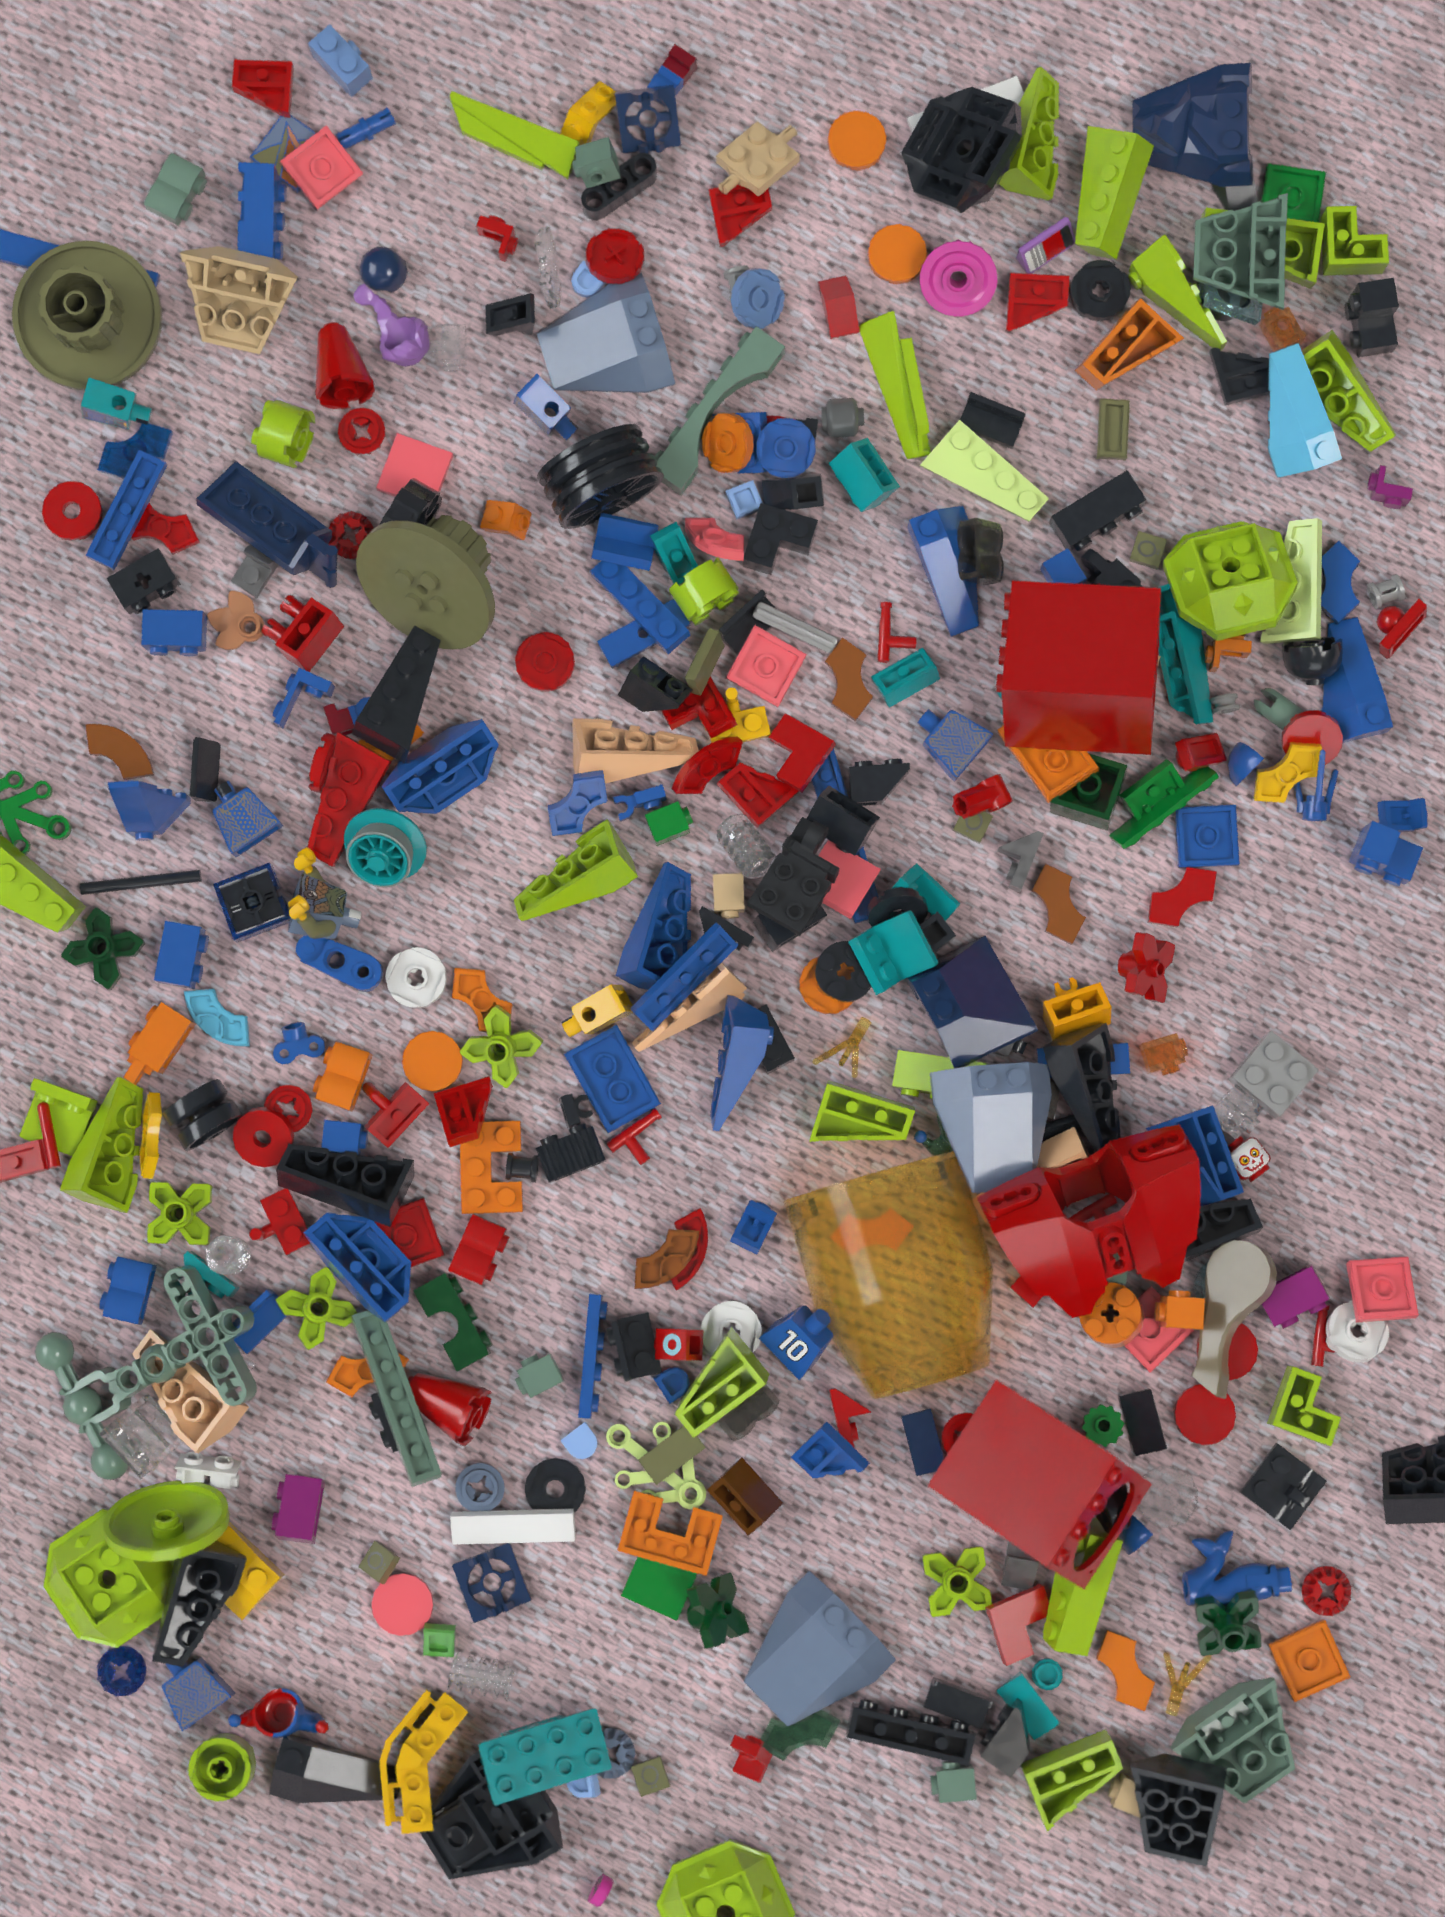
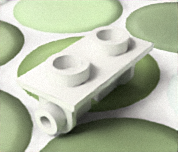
[175,1452,242,1489]

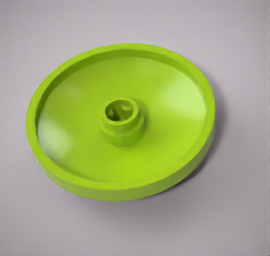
[103,1481,230,1562]

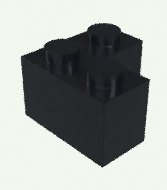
[1345,278,1399,357]
[743,503,818,575]

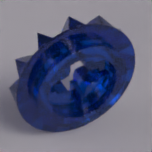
[97,1646,147,1696]

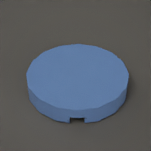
[731,268,785,329]

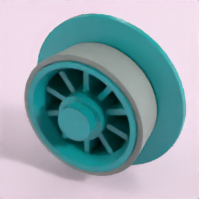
[344,808,427,888]

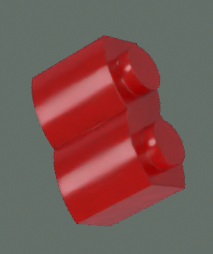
[448,1214,510,1285]

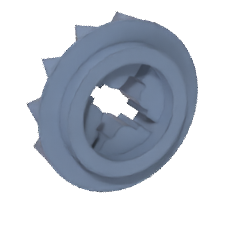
[455,1463,505,1511]
[597,1728,635,1779]

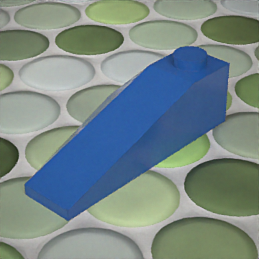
[108,781,191,841]

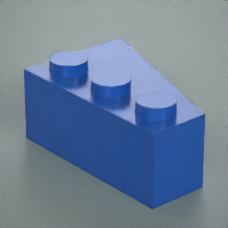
[1146,1105,1244,1206]

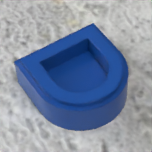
[653,1367,690,1404]

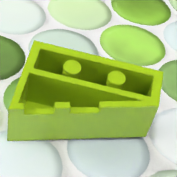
[892,1050,989,1099]
[809,1080,915,1142]
[675,1326,769,1438]
[1020,1729,1123,1832]

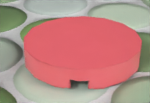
[371,1573,433,1636]

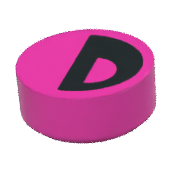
[588,1874,614,1907]

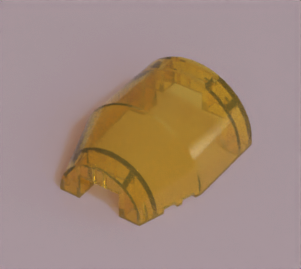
[784,1151,993,1399]

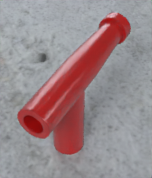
[877,602,917,663]
[606,1108,662,1165]
[1069,1193,1117,1222]
[1311,1305,1336,1367]

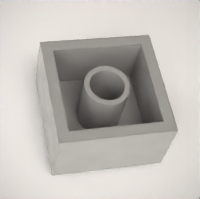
[1228,1031,1319,1118]

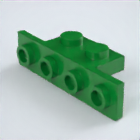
[1109,759,1219,849]

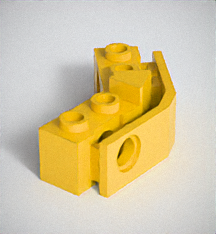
[379,1690,468,1834]

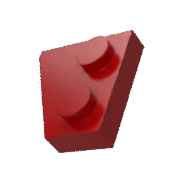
[232,60,294,118]
[434,1076,493,1148]

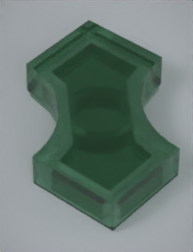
[760,1709,841,1761]

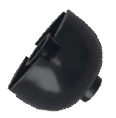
[1282,637,1343,685]

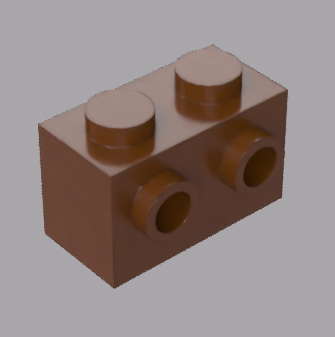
[707,1457,783,1536]

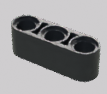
[581,153,657,221]

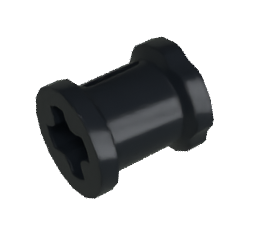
[505,1152,539,1183]

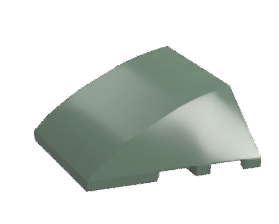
[1193,193,1288,310]
[1170,1677,1296,1804]

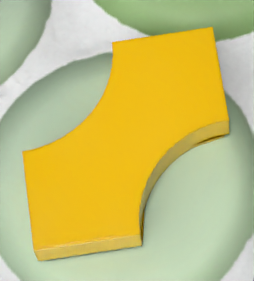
[1253,742,1322,803]
[139,1092,162,1179]

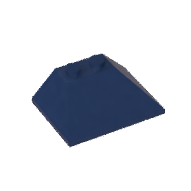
[906,936,1038,1068]

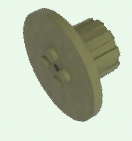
[12,241,162,391]
[356,515,495,650]

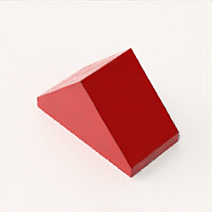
[818,275,860,339]

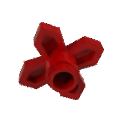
[1118,932,1175,1003]

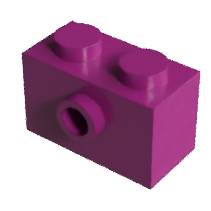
[1262,1264,1330,1328]
[271,1474,325,1544]

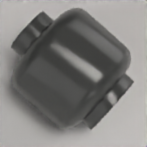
[821,398,864,438]

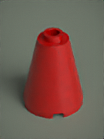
[315,322,375,409]
[408,1372,492,1446]

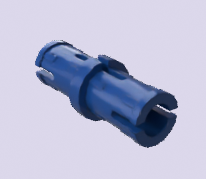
[335,107,396,150]

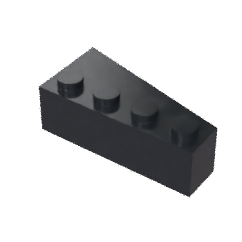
[276,1144,414,1227]

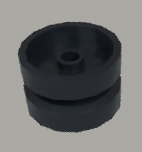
[162,1079,243,1151]

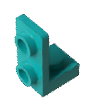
[892,863,960,921]

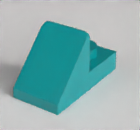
[650,522,698,585]
[183,1251,240,1298]

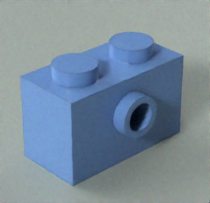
[308,24,373,98]

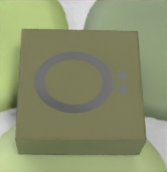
[1129,531,1167,570]
[953,812,993,844]
[358,1541,401,1584]
[631,1755,670,1797]

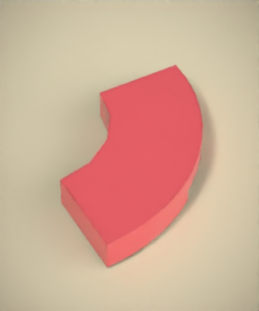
[685,518,744,561]

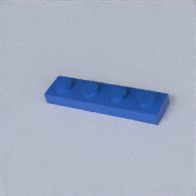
[86,450,168,571]
[590,561,690,654]
[630,923,738,1032]
[578,1294,608,1419]

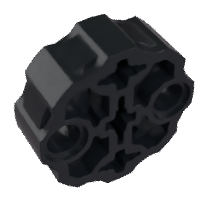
[380,478,442,525]

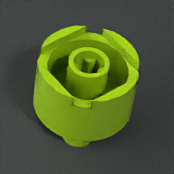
[251,400,315,468]
[669,557,739,625]
[188,1733,256,1802]

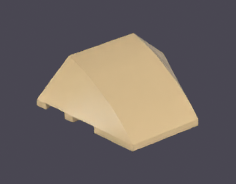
[180,246,298,354]

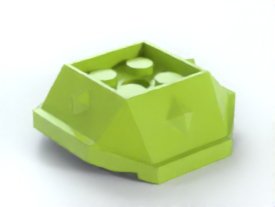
[1163,521,1298,641]
[43,1508,175,1648]
[656,1839,795,1917]

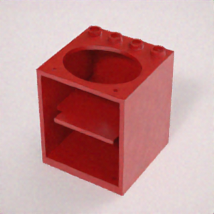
[996,581,1161,755]
[927,1380,1152,1590]

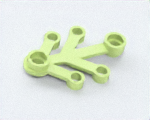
[606,1421,706,1509]

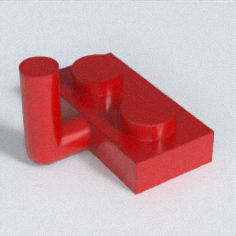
[362,1082,429,1148]
[249,1188,310,1255]

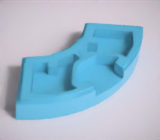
[184,989,250,1047]

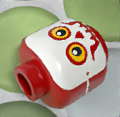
[1228,1136,1271,1182]

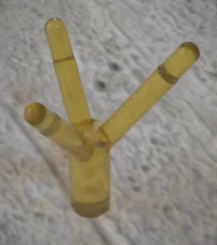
[812,1017,871,1078]
[1163,1652,1212,1716]

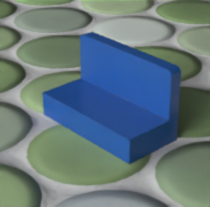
[591,513,659,571]
[232,1289,287,1354]

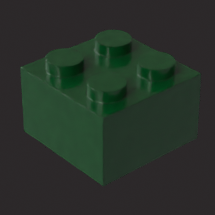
[1050,753,1127,831]

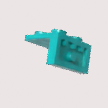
[848,910,938,995]

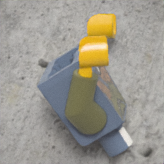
[288,847,361,939]

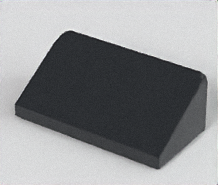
[189,737,221,802]
[1119,1388,1167,1456]

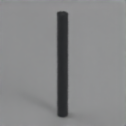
[80,870,202,895]

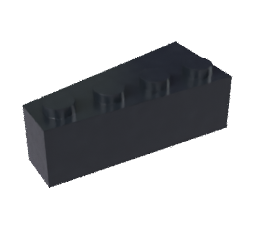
[352,626,441,764]
[1184,1199,1263,1262]

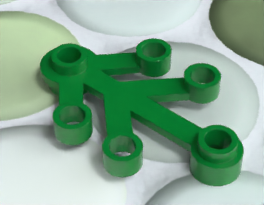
[0,771,72,855]

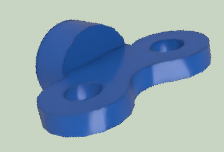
[273,1022,325,1065]

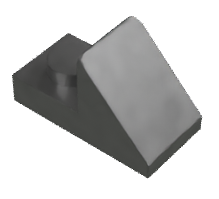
[231,544,278,598]
[997,831,1044,892]
[1001,1541,1039,1589]

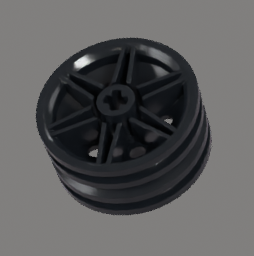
[537,424,664,529]

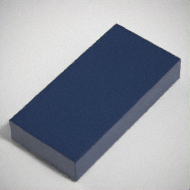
[901,1408,944,1476]

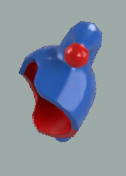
[228,1688,329,1738]

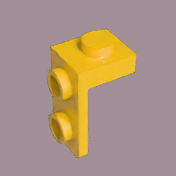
[560,81,617,145]

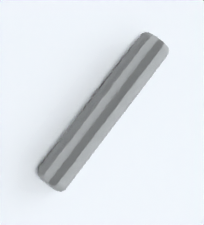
[753,602,837,653]

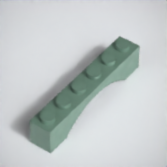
[655,326,785,496]

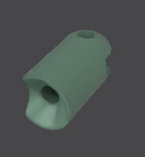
[1254,688,1304,730]

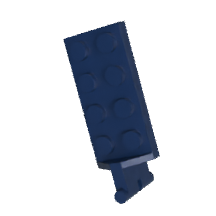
[196,461,338,588]

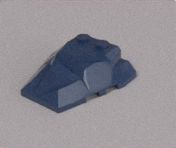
[1132,63,1253,187]

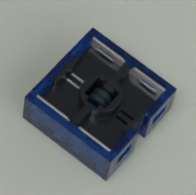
[213,862,290,943]

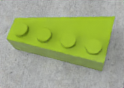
[1075,126,1154,260]
[1201,207,1325,289]
[0,834,86,933]
[1043,1517,1123,1656]

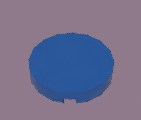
[756,418,816,478]

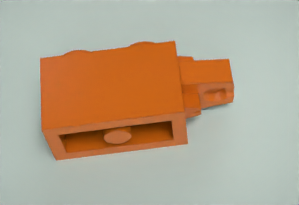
[124,1002,196,1085]

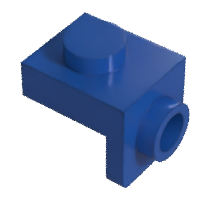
[1377,798,1428,832]
[730,1200,777,1255]

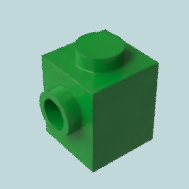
[645,801,693,846]

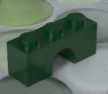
[413,1273,493,1372]

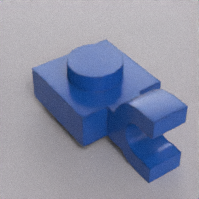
[613,784,667,822]

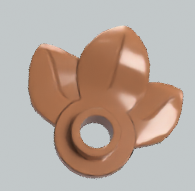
[207,591,265,650]

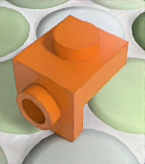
[480,500,532,540]
[1205,635,1252,672]

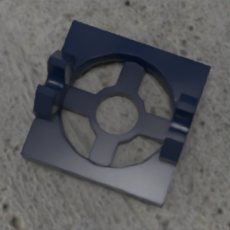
[615,85,681,154]
[452,1543,532,1623]

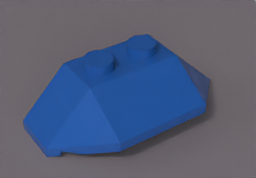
[382,719,499,814]
[304,1213,411,1323]

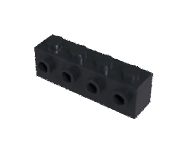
[846,1699,976,1766]

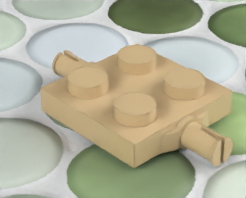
[716,121,800,196]

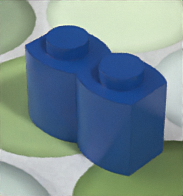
[99,1256,157,1325]

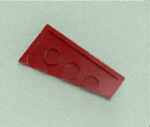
[307,732,392,867]

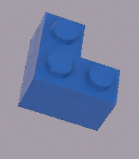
[1349,821,1423,886]

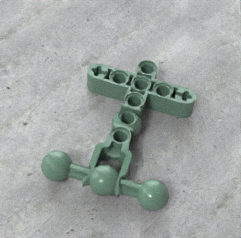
[35,1265,257,1480]

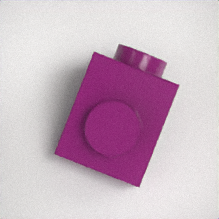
[1367,465,1413,509]

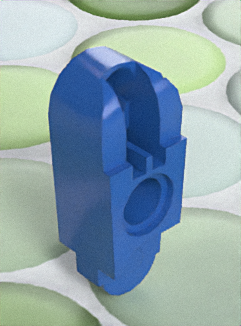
[296,935,383,992]

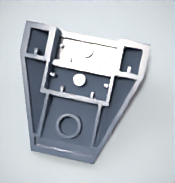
[537,273,676,393]
[930,1062,1052,1193]
[744,1571,896,1727]

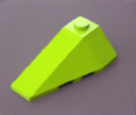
[999,67,1059,200]
[1128,234,1227,351]
[1302,329,1396,452]
[514,819,638,921]
[60,1077,143,1213]

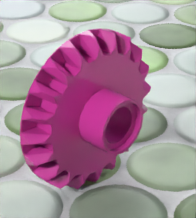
[920,239,997,317]

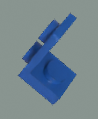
[273,668,335,729]

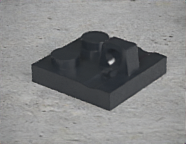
[1240,1443,1327,1530]

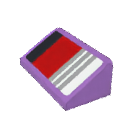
[1016,217,1075,274]

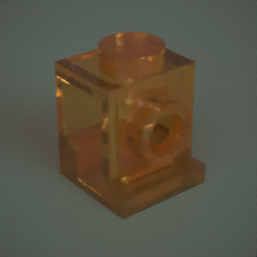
[1259,306,1307,352]

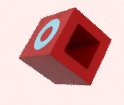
[654,1328,704,1361]

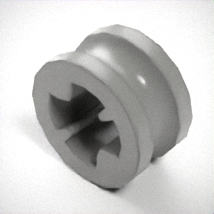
[1210,693,1240,715]

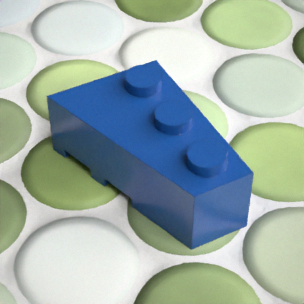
[238,162,287,260]

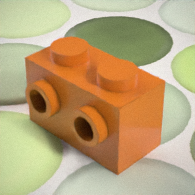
[1154,1290,1205,1330]

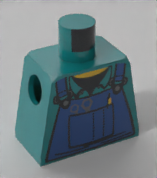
[81,378,152,430]

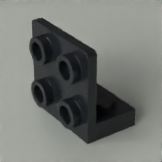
[606,1312,662,1382]

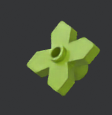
[460,1005,543,1088]
[147,1182,212,1245]
[275,1267,357,1350]
[922,1546,992,1617]

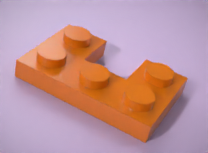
[460,1121,523,1214]
[617,1490,723,1576]

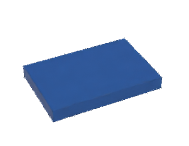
[564,1025,661,1134]

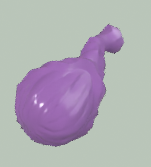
[354,284,430,367]

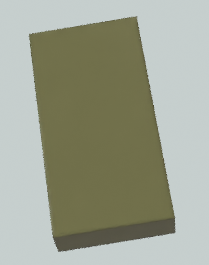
[1096,398,1130,460]
[685,628,725,696]
[638,1426,706,1485]

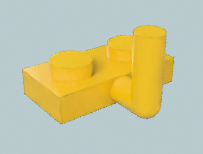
[710,687,771,743]

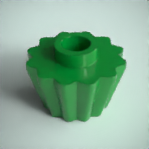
[1082,1404,1125,1447]

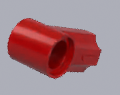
[952,774,1013,819]

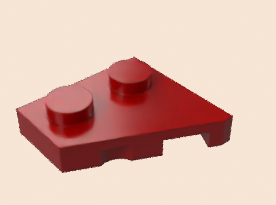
[709,185,772,247]
[1006,273,1070,332]
[717,763,799,828]

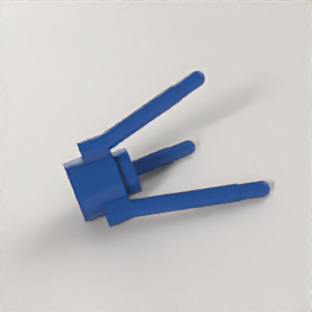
[1294,750,1338,821]

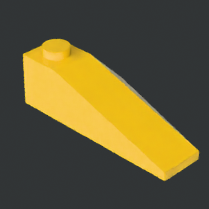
[217,1521,285,1620]

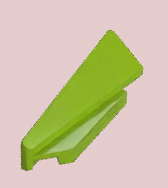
[449,91,580,179]
[859,311,931,459]

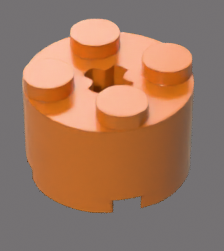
[1079,1282,1144,1348]

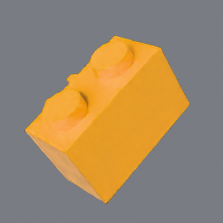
[1043,977,1112,1040]

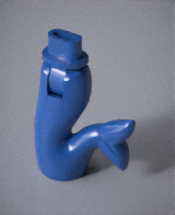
[1182,1530,1292,1606]

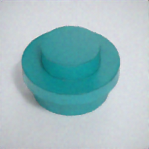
[1032,1658,1063,1690]

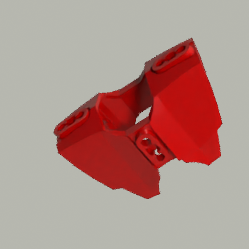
[976,1124,1201,1318]

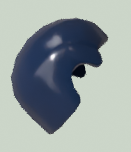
[359,247,408,292]

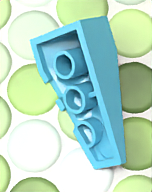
[1268,343,1342,478]

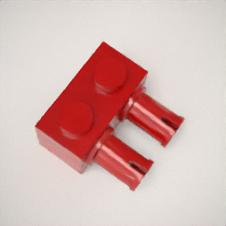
[262,595,345,672]

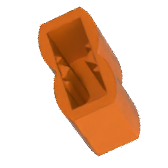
[313,1041,373,1112]

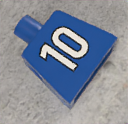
[758,1305,834,1380]

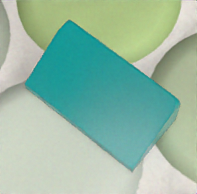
[871,648,940,708]
[996,1671,1060,1741]

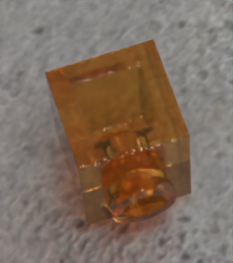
[1139,1033,1188,1076]

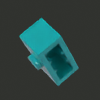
[829,437,900,512]

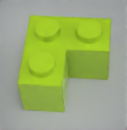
[1321,206,1389,276]
[1267,1366,1341,1447]

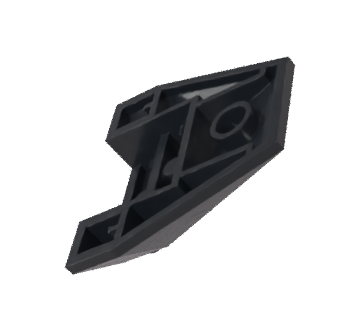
[420,1751,563,1880]

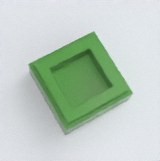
[423,1623,456,1658]

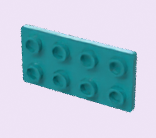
[478,1708,612,1805]

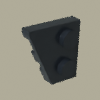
[1209,348,1270,406]

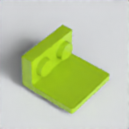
[20,1078,98,1156]

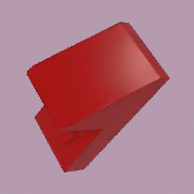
[829,1388,871,1448]

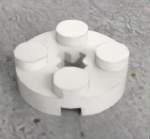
[385,947,447,1009]
[701,1301,762,1355]
[1326,1301,1389,1363]

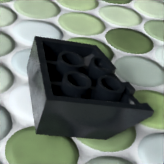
[1382,1435,1445,1524]
[1131,1753,1227,1867]

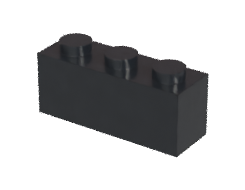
[1049,470,1147,552]

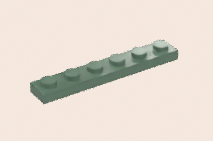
[352,1310,442,1487]

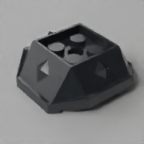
[901,87,1022,213]

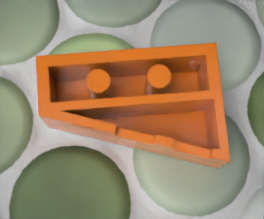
[1075,298,1184,391]

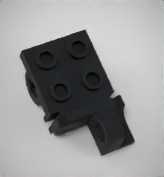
[747,817,840,936]

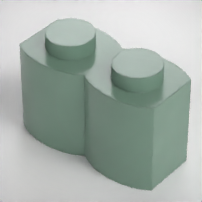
[144,153,207,226]

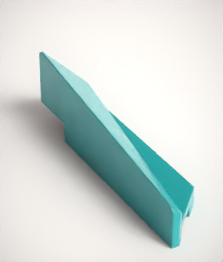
[1157,583,1213,725]

